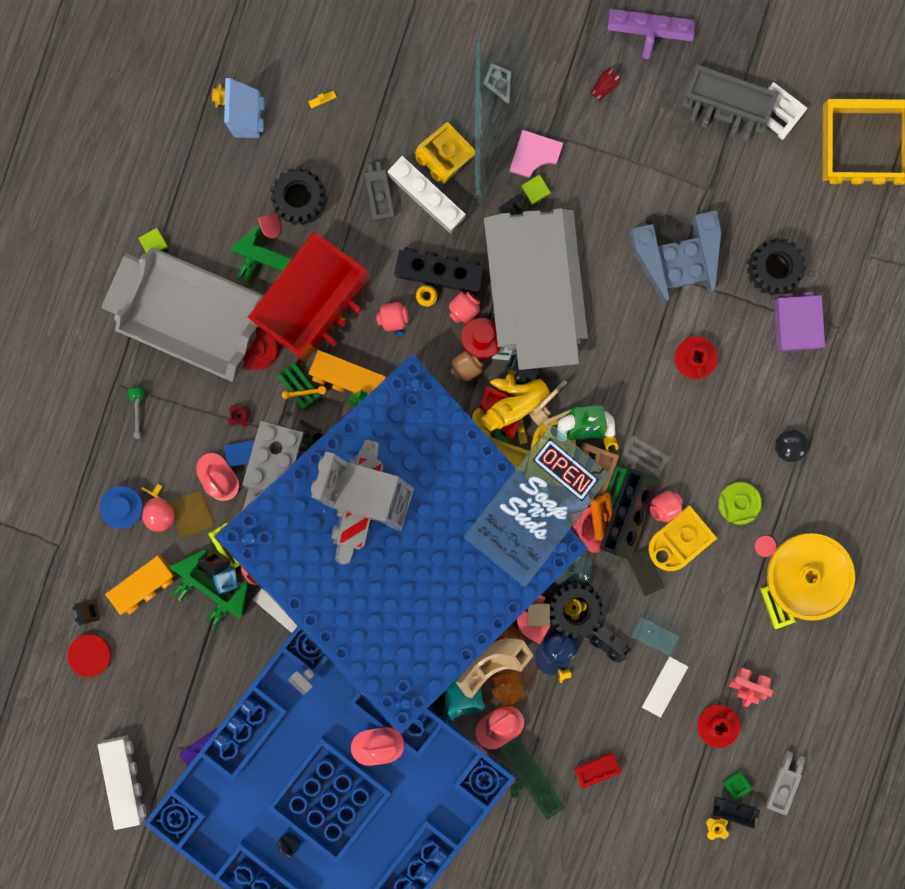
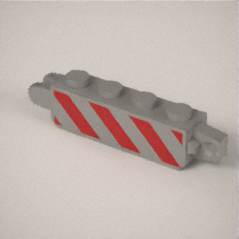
[331,440,383,565]

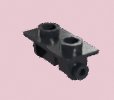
[586,624,631,663]
[712,796,760,829]

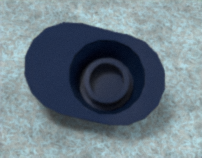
[535,628,579,675]

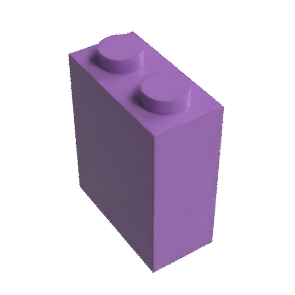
[774,292,825,352]

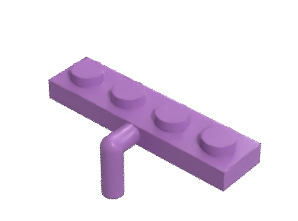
[607,9,695,59]

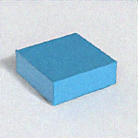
[213,566,239,595]

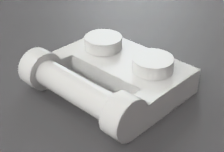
[767,82,807,140]

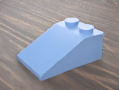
[224,78,264,138]

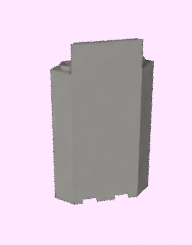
[484,209,588,370]
[102,247,264,382]

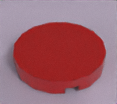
[243,327,279,370]
[67,634,112,677]

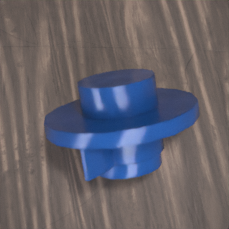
[100,486,144,529]

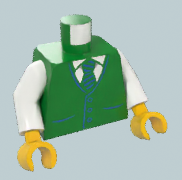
[555,405,618,453]

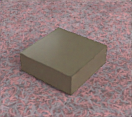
[528,603,550,626]

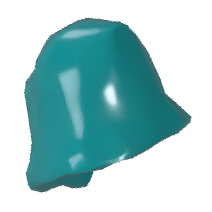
[443,675,485,722]

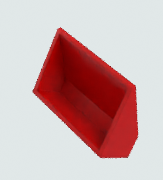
[247,232,370,363]

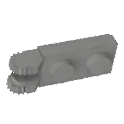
[765,751,806,816]

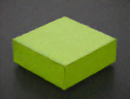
[521,175,551,205]
[138,228,169,253]

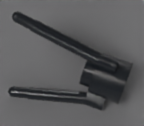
[270,420,323,451]

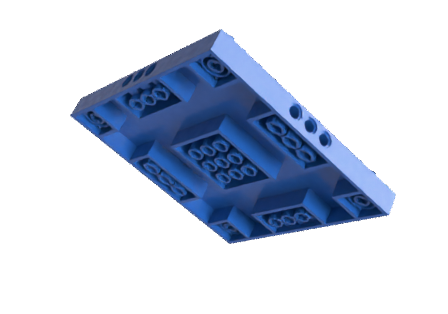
[213,354,588,734]
[144,626,515,889]

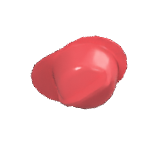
[196,453,239,501]
[569,507,602,553]
[475,706,524,749]
[351,727,404,766]

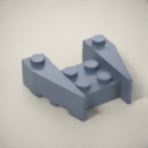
[629,210,721,303]

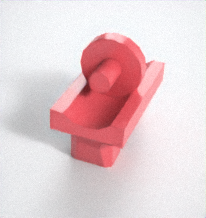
[729,668,773,707]

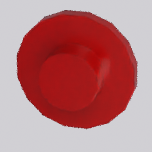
[461,318,502,358]
[674,336,718,379]
[697,704,740,748]

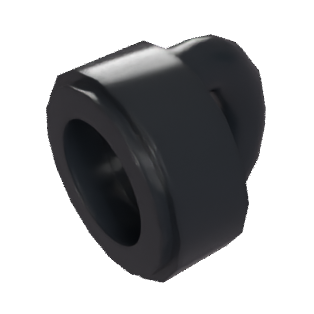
[277,832,301,858]

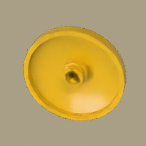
[767,533,855,620]

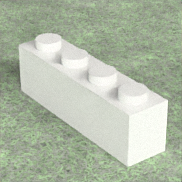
[387,156,466,234]
[97,735,146,830]

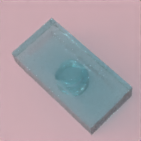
[630,617,679,656]

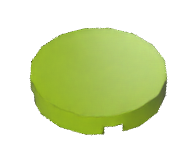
[718,482,762,525]

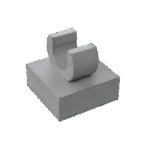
[288,668,315,695]

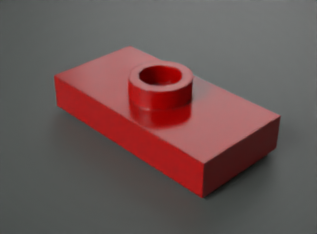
[573,752,622,789]

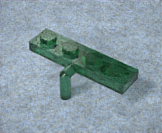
[499,736,565,820]

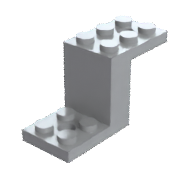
[242,421,304,509]
[311,452,414,531]

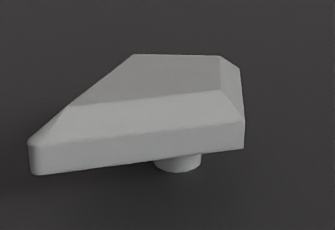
[483,63,511,104]

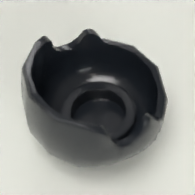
[775,430,808,462]

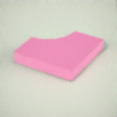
[509,130,563,178]

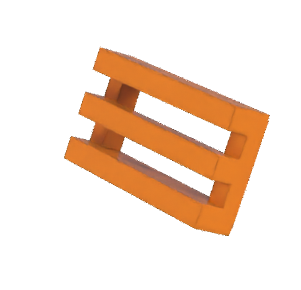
[590,492,613,541]

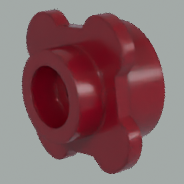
[228,405,250,427]

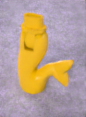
[481,374,550,431]

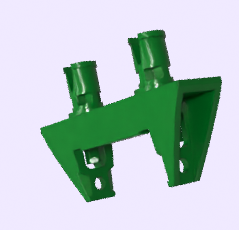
[230,225,292,282]
[170,549,249,627]

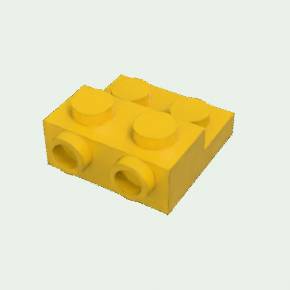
[414,122,477,184]

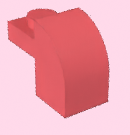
[517,594,550,644]

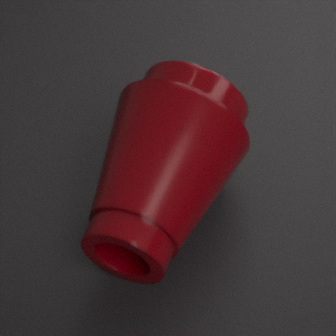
[590,67,621,101]

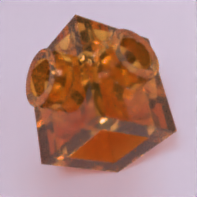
[491,670,527,707]

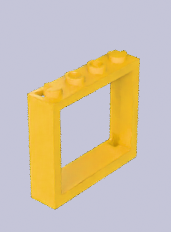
[823,99,905,185]

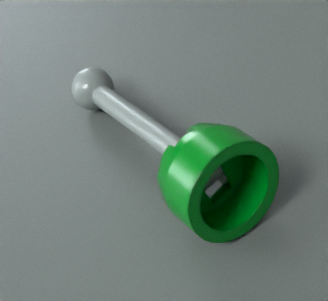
[128,388,145,439]

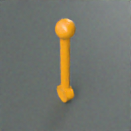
[281,386,326,399]

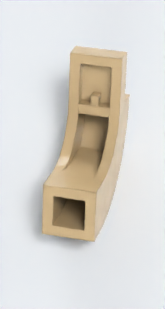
[456,639,533,698]

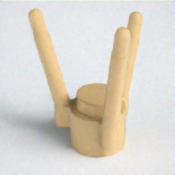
[529,380,577,426]

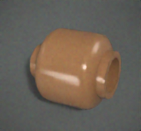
[451,350,484,382]

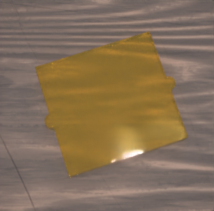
[169,491,214,538]

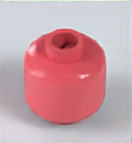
[449,291,481,323]
[376,302,409,331]
[650,490,683,522]

